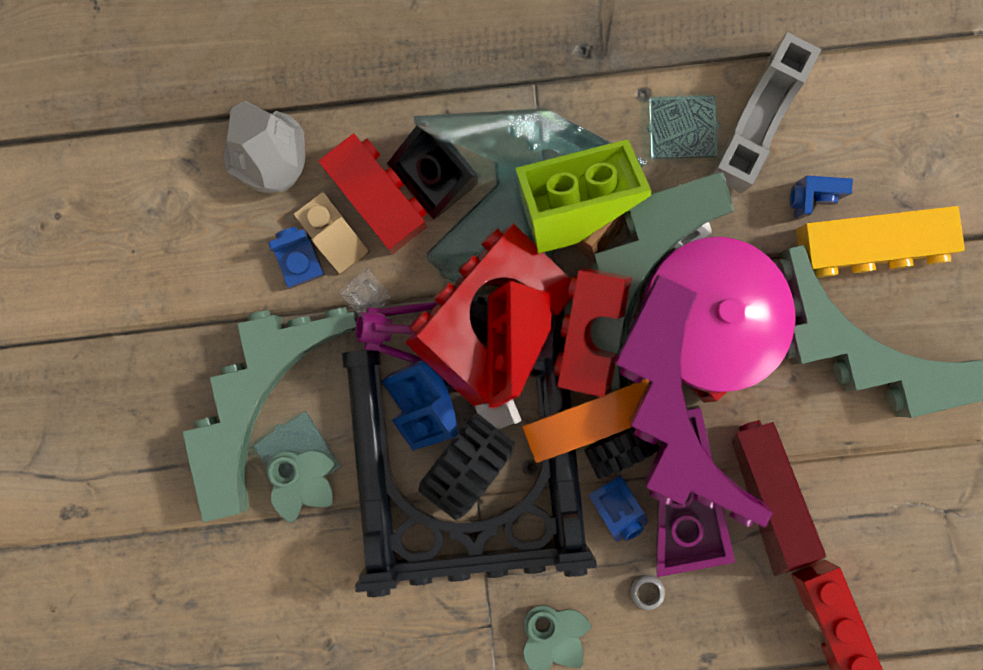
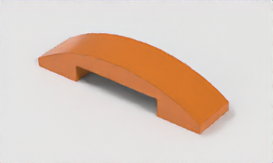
[521,378,649,463]

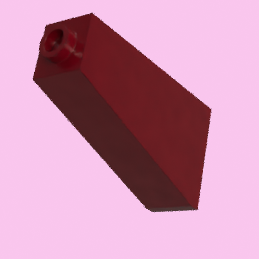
[732,420,827,576]

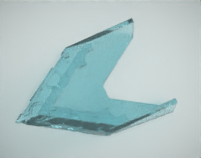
[414,108,647,282]

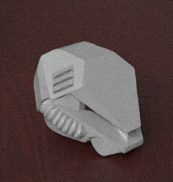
[223,101,305,193]

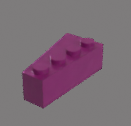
[656,405,735,577]

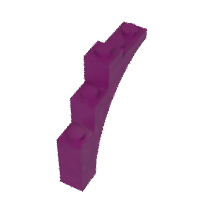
[615,275,773,528]

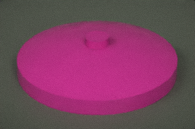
[642,237,795,392]

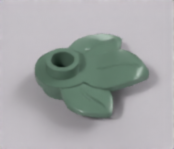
[266,450,335,523]
[523,605,592,670]

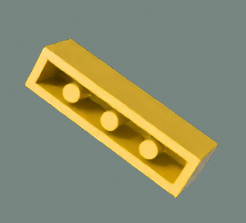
[796,206,965,278]

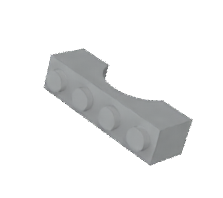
[710,32,822,194]

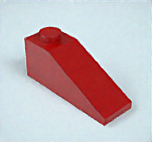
[488,281,552,409]

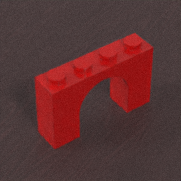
[405,223,571,407]

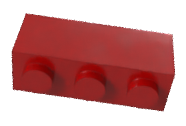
[318,133,427,255]

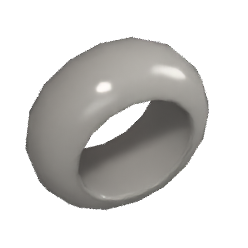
[630,575,665,611]

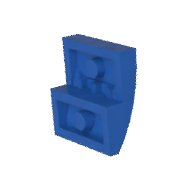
[382,360,458,451]

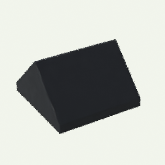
[386,115,478,220]

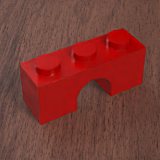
[555,268,632,397]
[791,560,883,670]

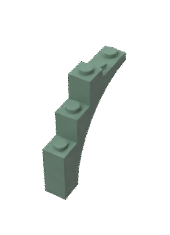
[560,172,735,393]
[777,245,983,418]
[182,307,358,522]

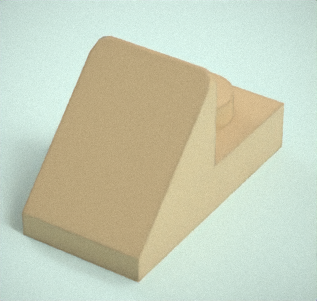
[294,192,370,275]

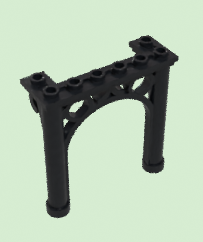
[342,330,597,597]

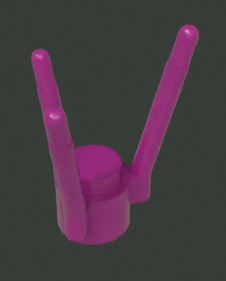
[355,302,438,363]

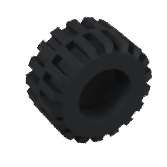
[418,414,515,520]

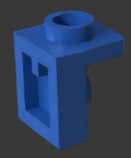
[790,175,853,219]
[268,227,325,289]
[588,475,648,542]

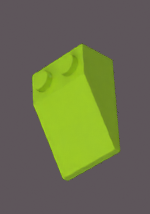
[515,139,651,254]

